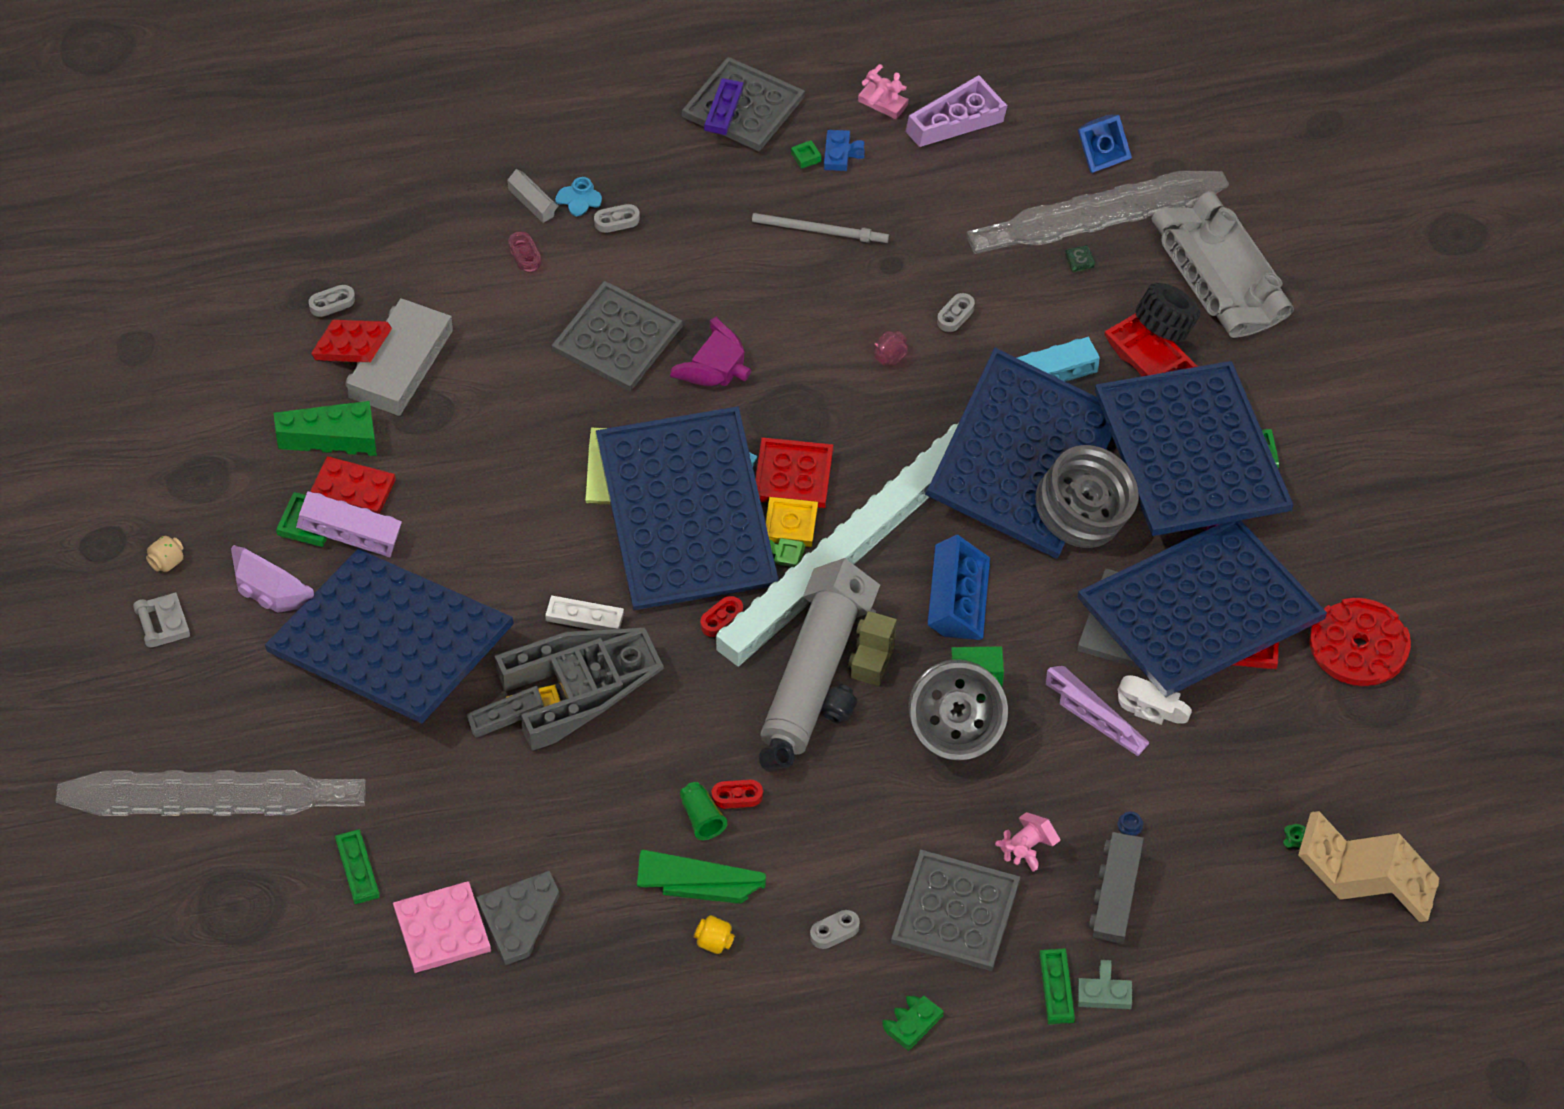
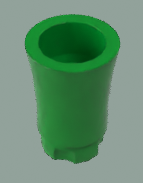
[680,782,728,840]

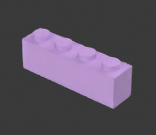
[296,491,402,557]

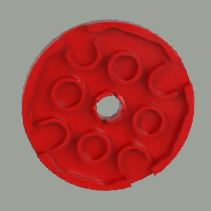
[1310,598,1411,686]

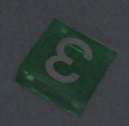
[1065,245,1095,272]

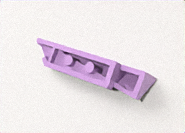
[1046,666,1149,756]

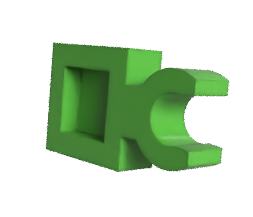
[769,538,806,567]

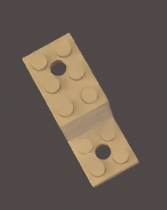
[1299,811,1439,922]

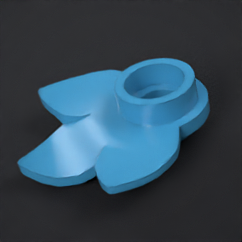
[556,177,602,216]

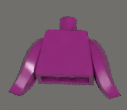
[670,316,751,386]

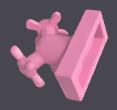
[858,64,908,120]
[995,812,1061,872]

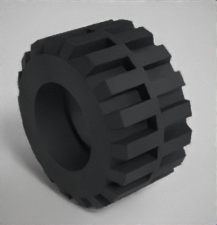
[1135,282,1201,342]

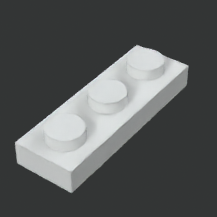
[545,596,624,630]

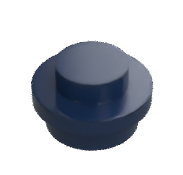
[1117,811,1143,836]

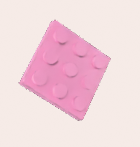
[393,881,491,973]

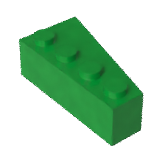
[274,401,377,456]

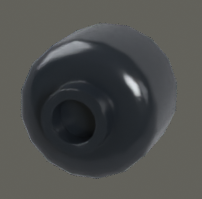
[821,684,857,724]

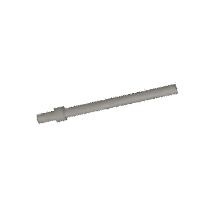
[752,213,889,243]

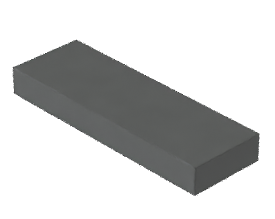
[466,686,545,738]

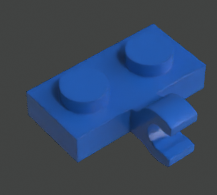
[824,130,865,171]

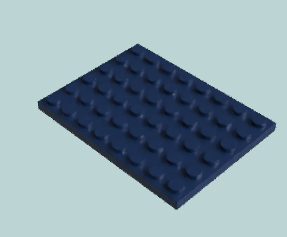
[925,347,1112,559]
[1095,361,1293,536]
[596,406,779,610]
[1077,520,1327,698]
[265,549,514,724]

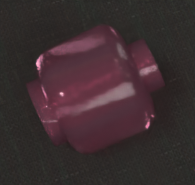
[873,331,908,366]

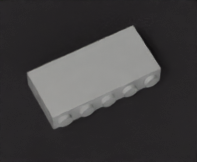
[346,298,453,416]

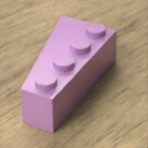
[906,76,1007,147]

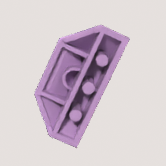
[231,545,314,613]

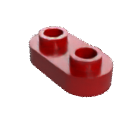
[700,596,743,637]
[712,780,763,809]

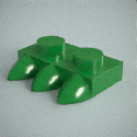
[882,995,944,1051]

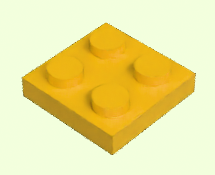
[766,497,818,547]

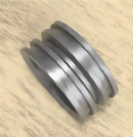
[1035,445,1139,548]
[909,659,1008,760]

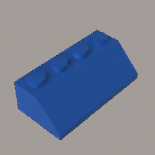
[928,535,990,640]

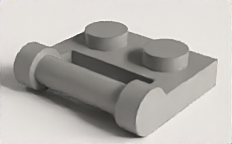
[133,592,190,647]

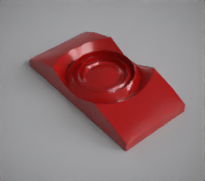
[1104,313,1198,377]

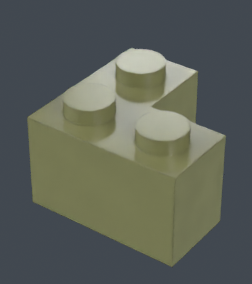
[848,611,897,686]

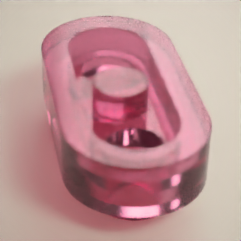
[509,232,541,272]

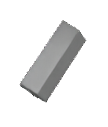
[508,169,558,223]

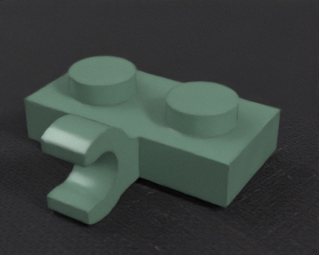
[1078,960,1132,1009]

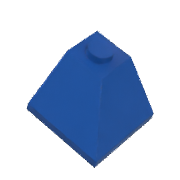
[1077,115,1132,173]

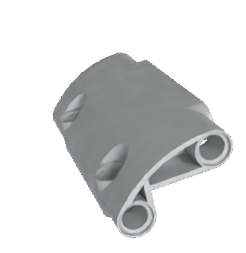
[1152,191,1294,338]

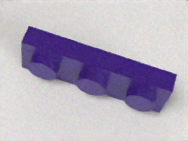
[704,78,744,135]

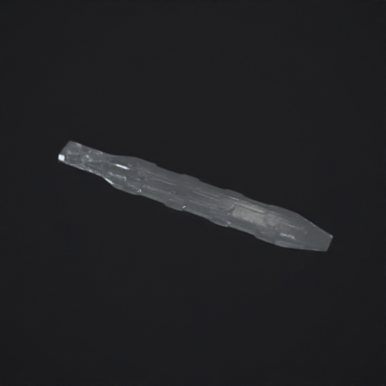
[966,171,1229,254]
[56,770,366,816]

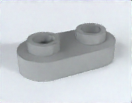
[594,204,640,233]
[309,285,355,317]
[937,293,975,332]
[810,910,860,949]

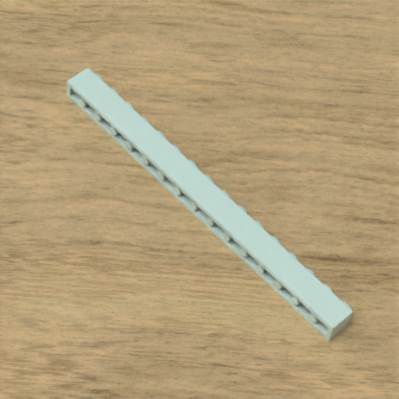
[716,424,958,667]

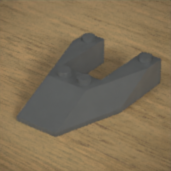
[495,628,664,751]

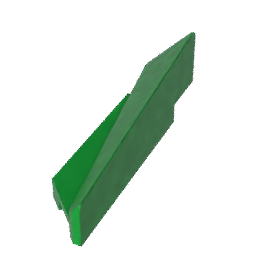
[637,850,766,904]

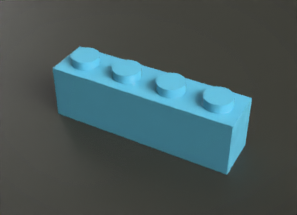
[1017,337,1100,382]

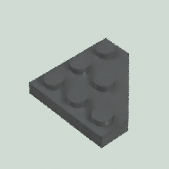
[476,871,559,965]

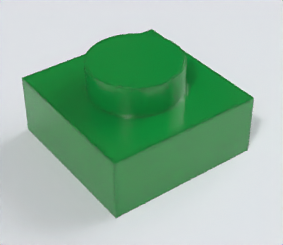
[791,140,821,169]

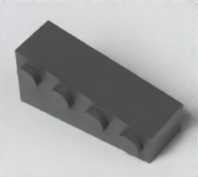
[1089,832,1143,944]

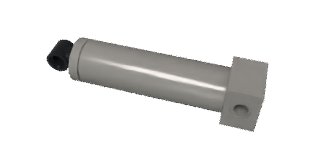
[759,558,880,772]

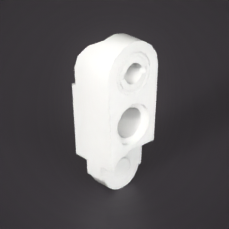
[1118,676,1192,725]

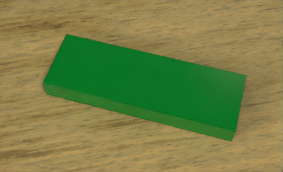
[335,829,380,905]
[1039,949,1075,1024]

